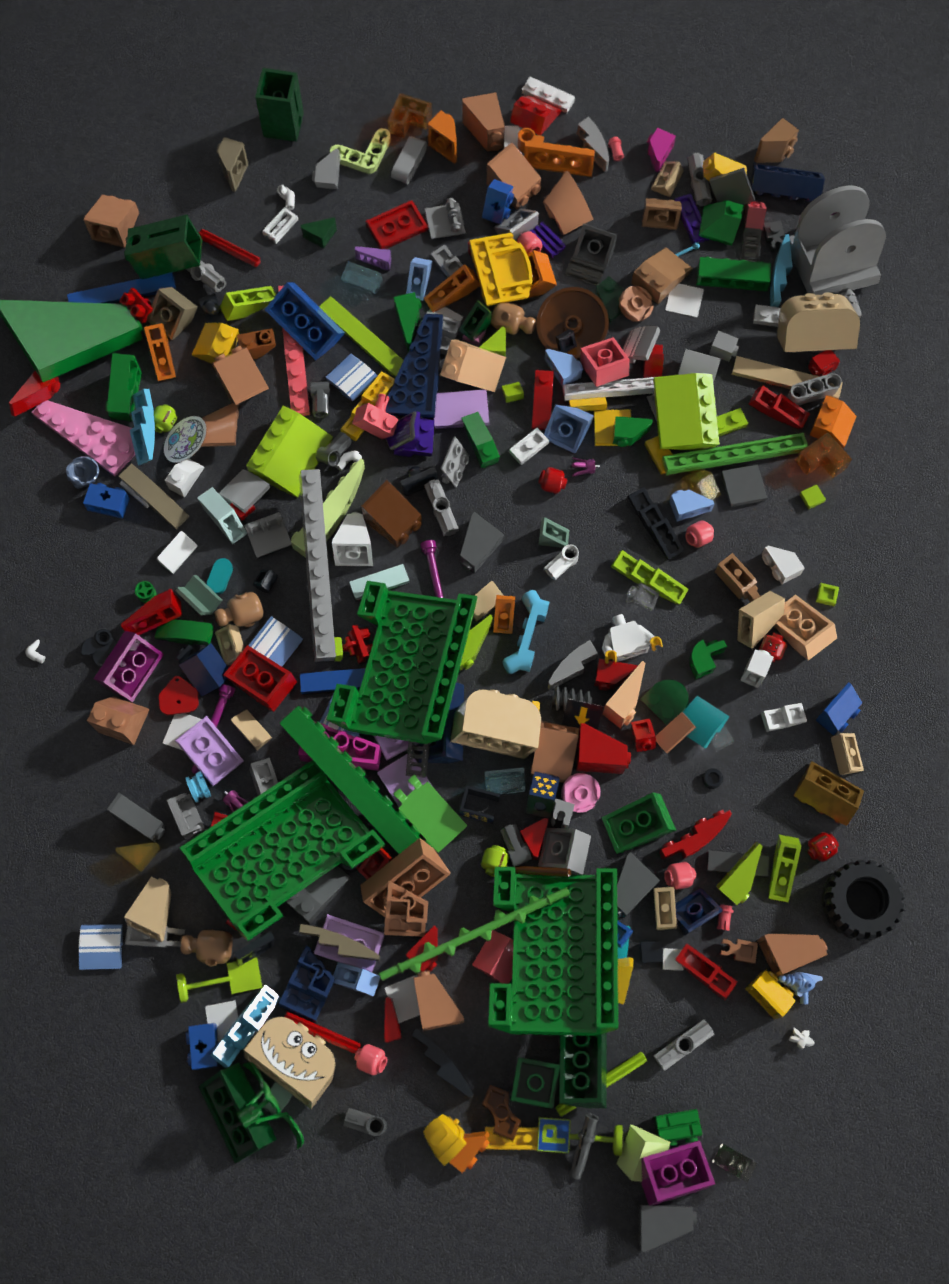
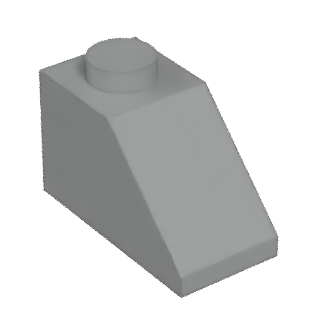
[312,149,341,189]

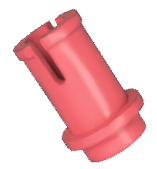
[608,137,624,161]
[716,904,734,931]

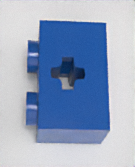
[482,179,514,225]
[83,483,130,518]
[186,1023,220,1070]

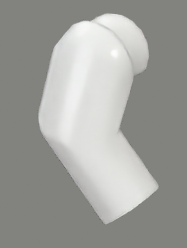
[277,185,295,210]
[335,450,362,471]

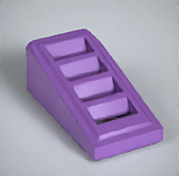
[355,246,391,271]

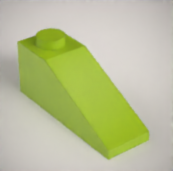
[220,286,277,321]
[459,614,493,671]
[768,835,801,903]
[716,842,762,905]

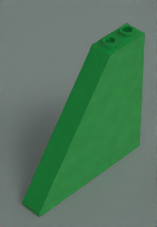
[0,300,143,382]

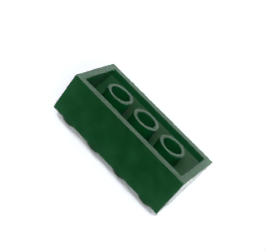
[559,1033,607,1108]
[198,1063,277,1164]

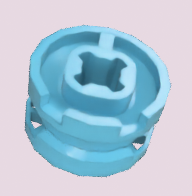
[185,771,211,803]

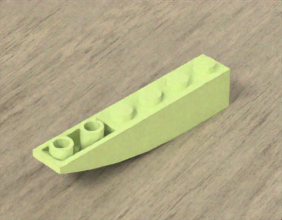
[291,458,365,557]

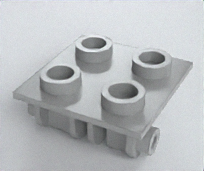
[425,198,466,239]
[441,437,469,488]
[244,512,292,558]

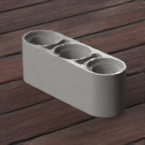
[391,136,427,184]
[787,373,842,406]

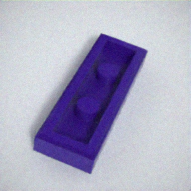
[674,194,709,244]

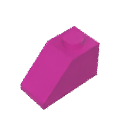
[647,128,676,172]

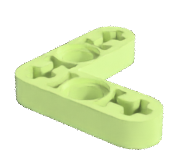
[330,128,391,174]

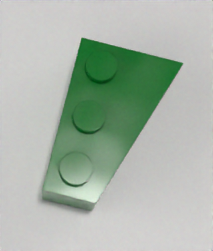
[105,353,142,421]

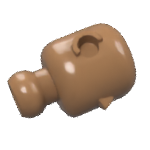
[491,302,536,335]
[214,592,263,627]
[181,929,233,966]

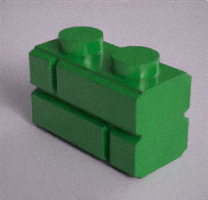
[654,1109,702,1146]

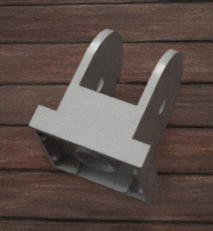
[789,186,886,295]

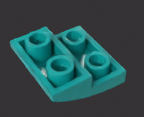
[683,696,730,748]

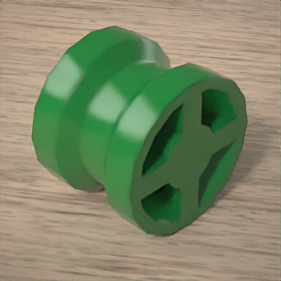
[135,581,157,604]

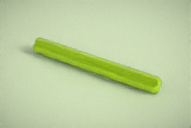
[555,1052,647,1116]

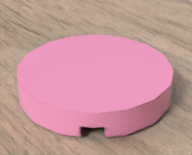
[561,773,600,813]

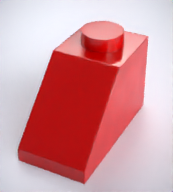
[594,659,638,691]
[406,925,438,972]

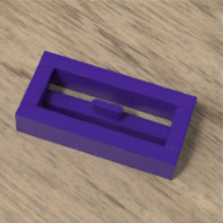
[530,222,565,258]

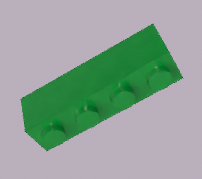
[696,257,771,291]

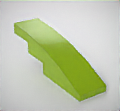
[611,550,689,605]

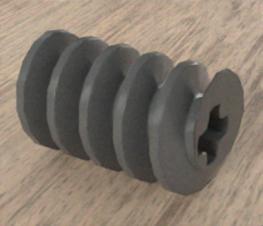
[551,686,592,712]

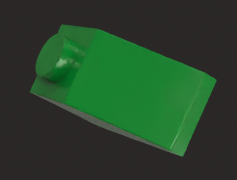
[613,416,653,447]

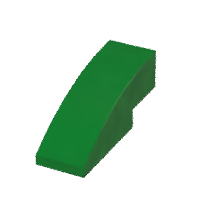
[154,620,214,646]

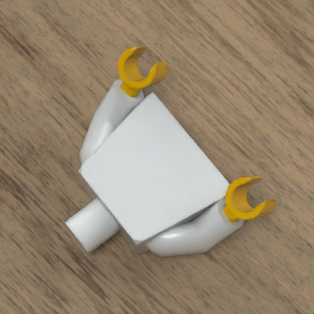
[602,614,663,664]

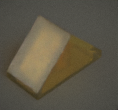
[682,469,721,500]
[116,843,160,872]

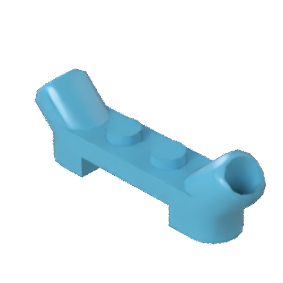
[503,590,550,674]

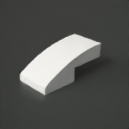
[761,703,807,732]

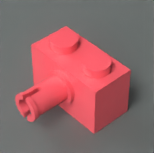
[352,394,398,440]

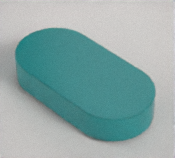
[207,558,233,595]

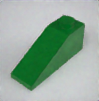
[394,292,422,352]
[461,412,500,469]

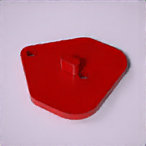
[159,676,199,715]

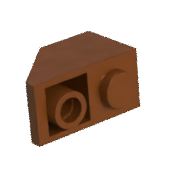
[237,328,276,359]

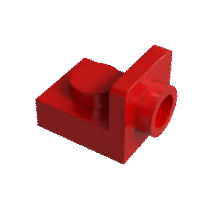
[631,719,656,752]

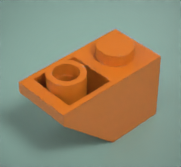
[449,1131,490,1173]

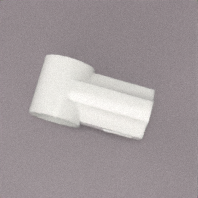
[544,544,579,580]

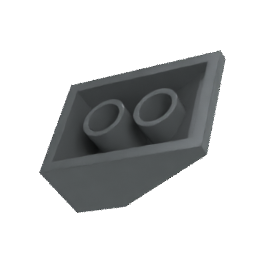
[285,866,351,924]

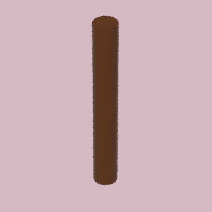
[515,866,571,877]

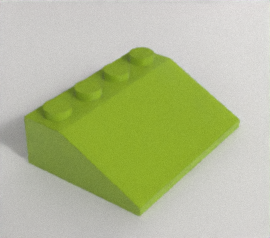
[653,373,719,451]
[246,406,333,498]

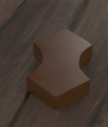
[482,1085,521,1142]

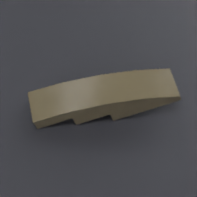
[119,463,189,530]
[299,924,380,961]

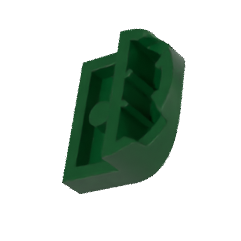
[641,680,689,725]

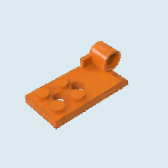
[517,128,595,177]

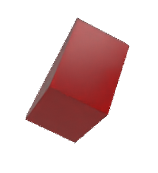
[520,818,549,860]
[358,848,393,880]

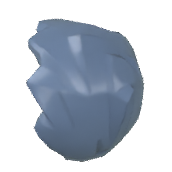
[66,456,99,489]

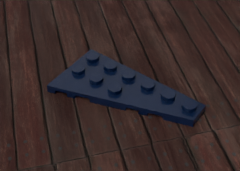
[385,314,444,418]

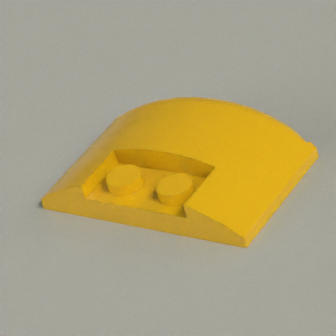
[469,233,532,306]

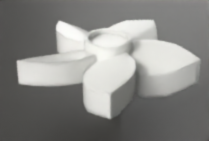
[789,1028,814,1050]

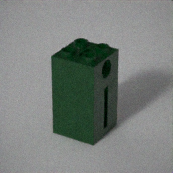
[255,68,304,142]
[124,214,202,279]

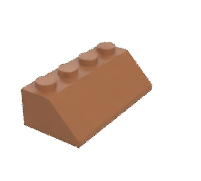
[361,838,450,917]

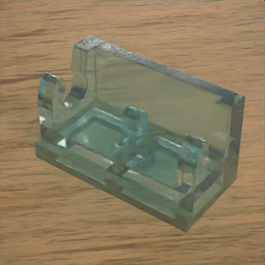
[341,261,383,294]
[484,768,526,794]

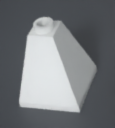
[332,512,373,566]

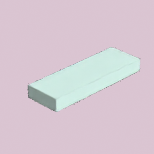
[350,564,409,600]

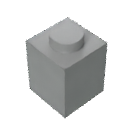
[709,331,739,362]

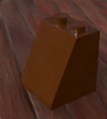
[361,480,422,548]

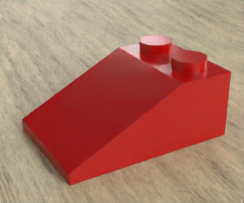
[510,96,562,136]
[224,645,297,712]

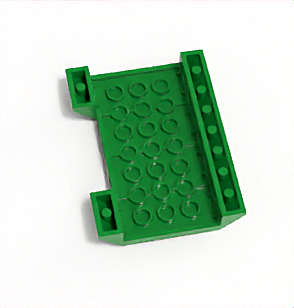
[326,581,478,744]
[180,760,385,941]
[488,867,618,1036]

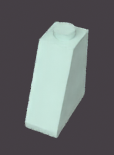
[197,487,247,544]

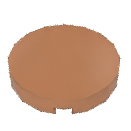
[619,286,653,322]

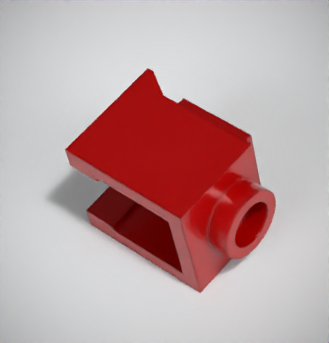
[808,350,840,377]

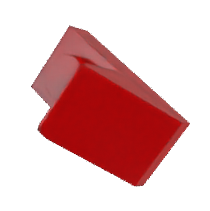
[643,344,664,378]

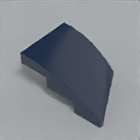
[278,945,335,1023]

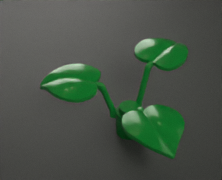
[236,1061,304,1149]

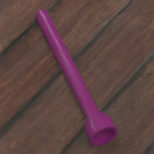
[420,540,443,598]
[192,684,235,774]

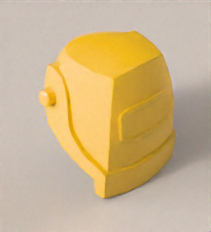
[424,1114,466,1166]

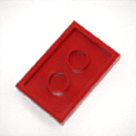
[366,200,428,249]

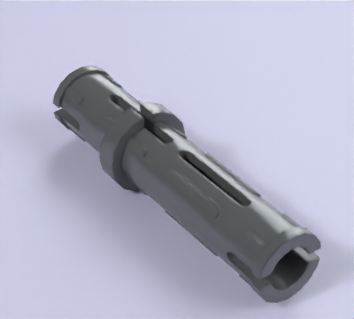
[569,1113,599,1180]

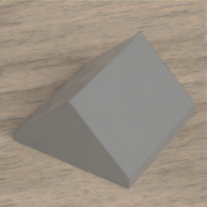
[494,209,539,242]

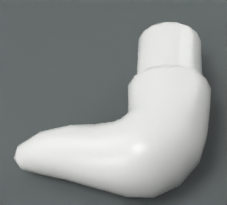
[25,640,45,663]

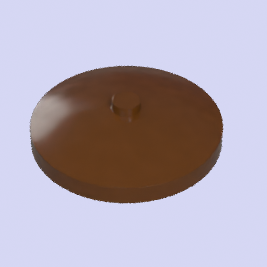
[536,287,609,360]

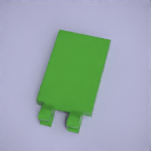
[393,775,467,853]

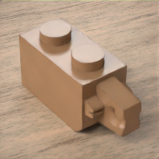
[715,553,761,602]

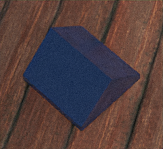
[179,643,229,697]
[675,888,723,936]

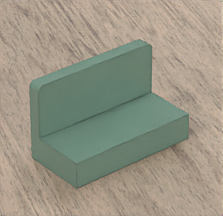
[175,575,223,615]

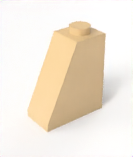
[737,591,785,648]
[124,877,172,942]

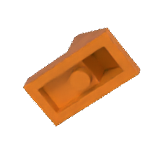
[493,595,515,634]

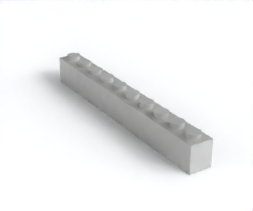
[299,469,336,662]

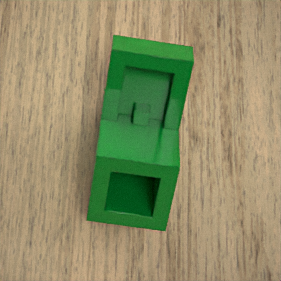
[689,640,727,679]

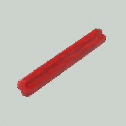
[199,229,261,267]
[285,1012,361,1054]

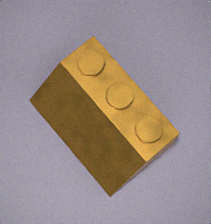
[794,761,864,826]

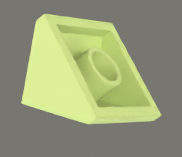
[617,1124,671,1182]

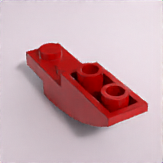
[659,810,732,860]

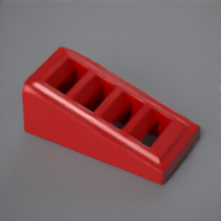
[384,997,402,1043]

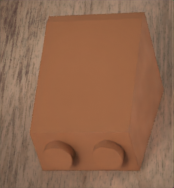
[462,93,505,151]
[487,142,541,210]
[84,194,139,248]
[212,346,269,405]
[87,696,149,745]
[531,721,579,783]
[757,934,828,977]
[414,971,464,1031]

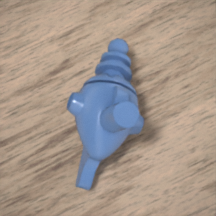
[779,972,823,1004]

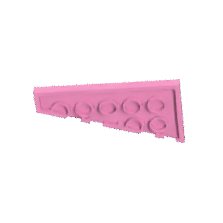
[32,400,135,476]

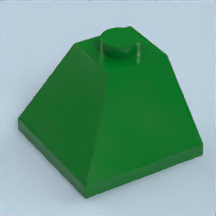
[699,200,743,246]

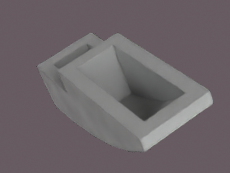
[577,117,609,172]
[548,640,597,691]

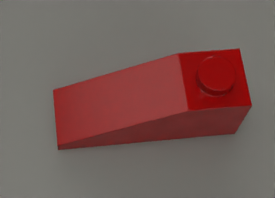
[532,370,554,430]
[9,371,60,417]
[121,589,182,635]

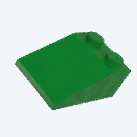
[601,792,676,854]

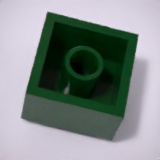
[510,1057,560,1109]

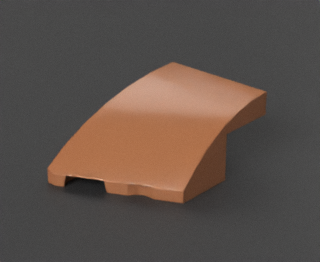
[543,171,593,235]
[201,403,239,447]
[384,881,428,937]

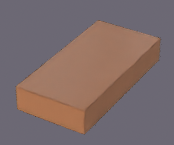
[656,712,696,753]

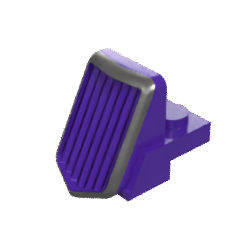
[386,411,435,457]

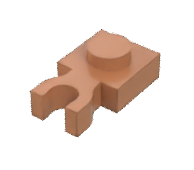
[720,939,758,964]

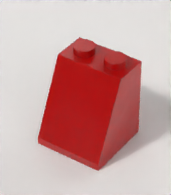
[576,723,631,774]

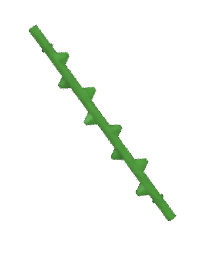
[379,887,570,981]

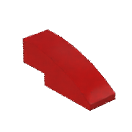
[749,385,810,429]
[675,943,737,1001]

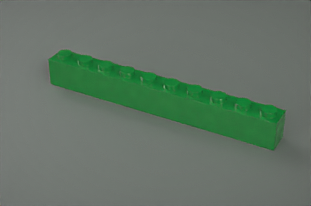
[280,706,434,854]

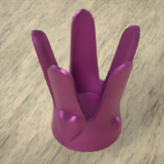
[572,457,600,476]
[223,790,248,812]

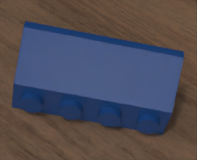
[264,282,345,360]

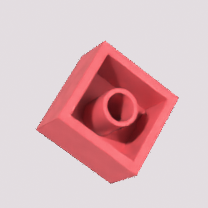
[581,337,630,387]

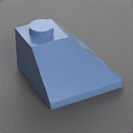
[544,405,594,454]

